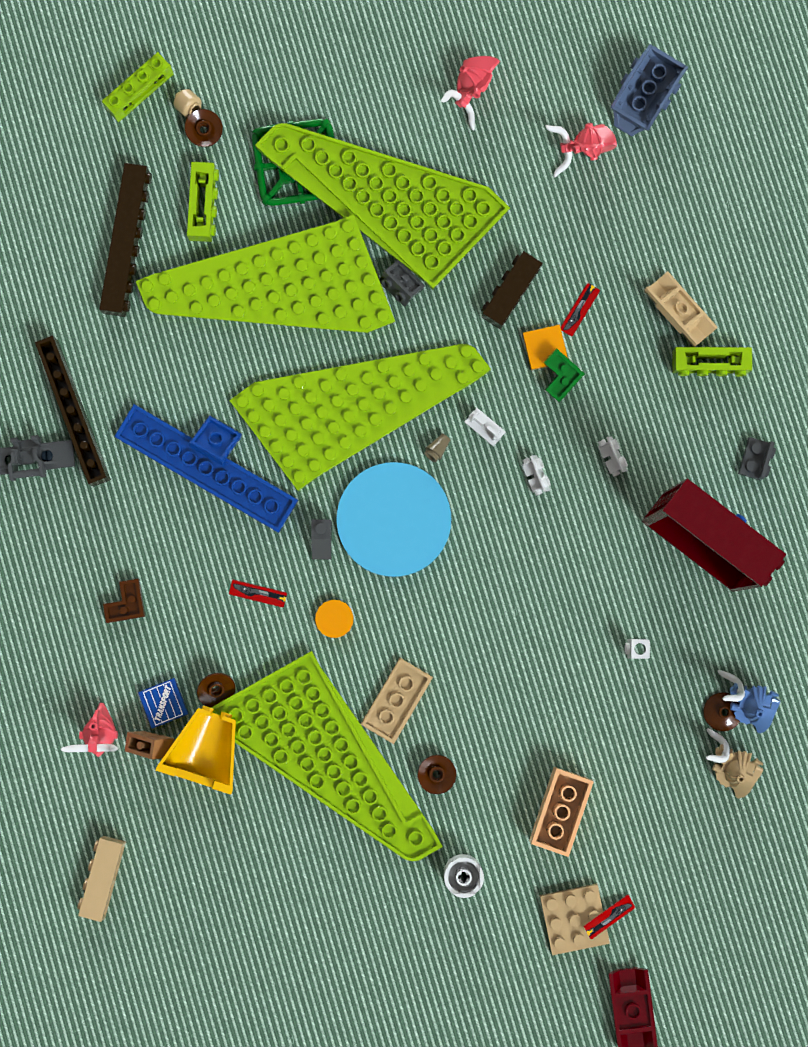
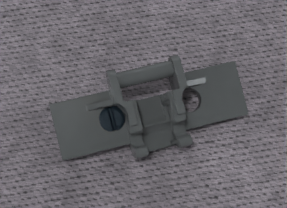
[0,435,75,481]

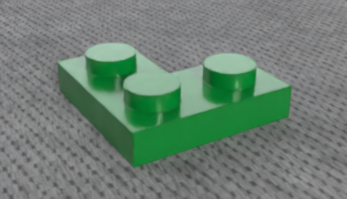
[543,348,585,402]

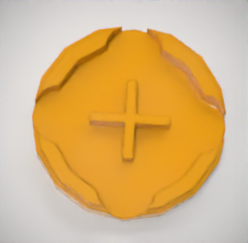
[315,600,354,638]

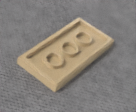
[361,658,433,744]

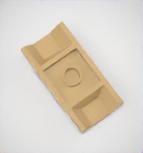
[644,271,718,347]

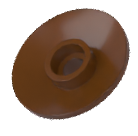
[185,109,223,147]
[197,673,236,707]
[703,692,740,731]
[418,755,456,794]

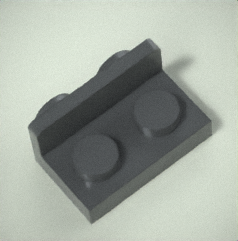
[379,260,425,307]
[738,437,776,481]

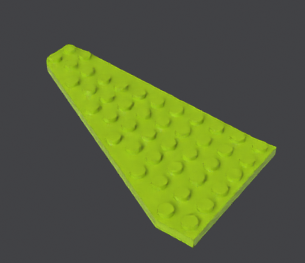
[255,123,510,290]
[136,214,395,333]
[229,344,491,491]
[211,651,443,861]

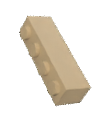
[77,836,126,922]

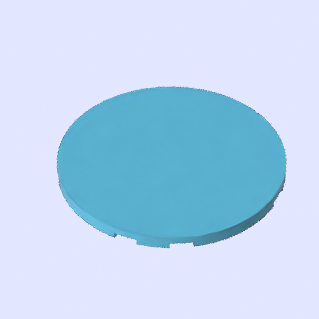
[337,462,451,577]

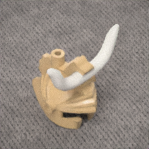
[706,728,763,799]

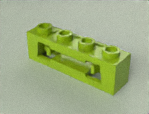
[102,52,174,123]
[187,162,219,242]
[672,347,752,377]

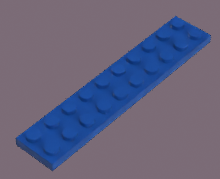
[114,404,299,533]

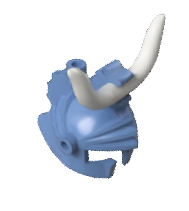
[718,670,780,733]

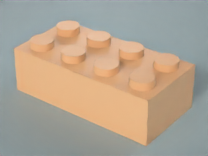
[529,767,594,857]

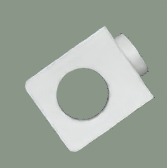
[624,639,650,659]

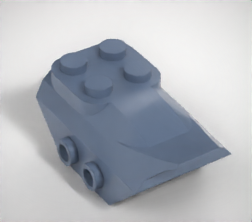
[610,44,688,136]

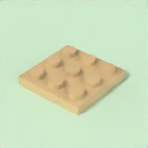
[540,883,610,955]

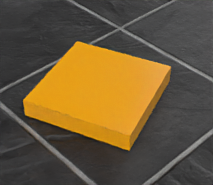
[522,324,568,370]

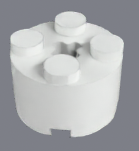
[443,854,484,898]

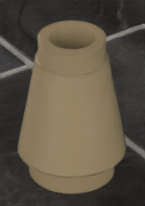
[424,434,451,462]

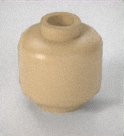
[174,89,202,118]

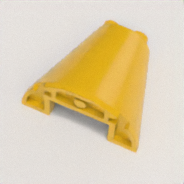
[155,705,236,795]

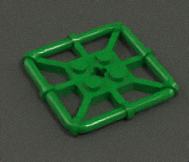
[252,118,334,206]

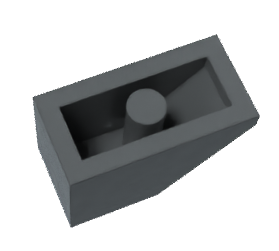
[311,519,332,560]

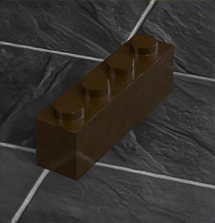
[481,251,543,330]

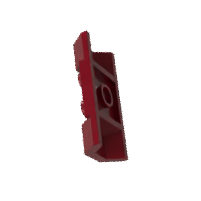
[608,967,658,1047]

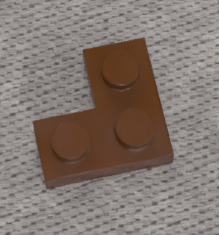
[103,579,145,623]

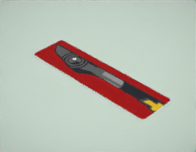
[560,283,600,336]
[229,580,287,607]
[584,895,635,939]

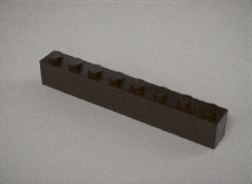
[99,163,152,317]
[35,335,111,487]

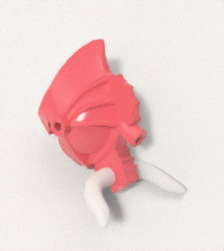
[441,56,500,131]
[546,123,617,178]
[61,703,118,757]

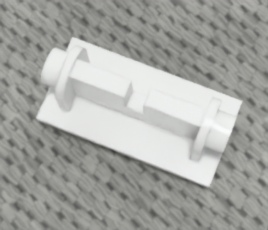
[465,408,506,447]
[598,437,628,477]
[522,455,551,496]

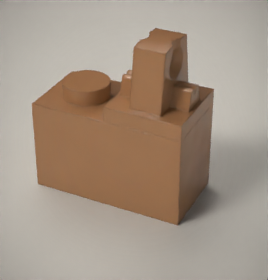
[125,731,176,760]

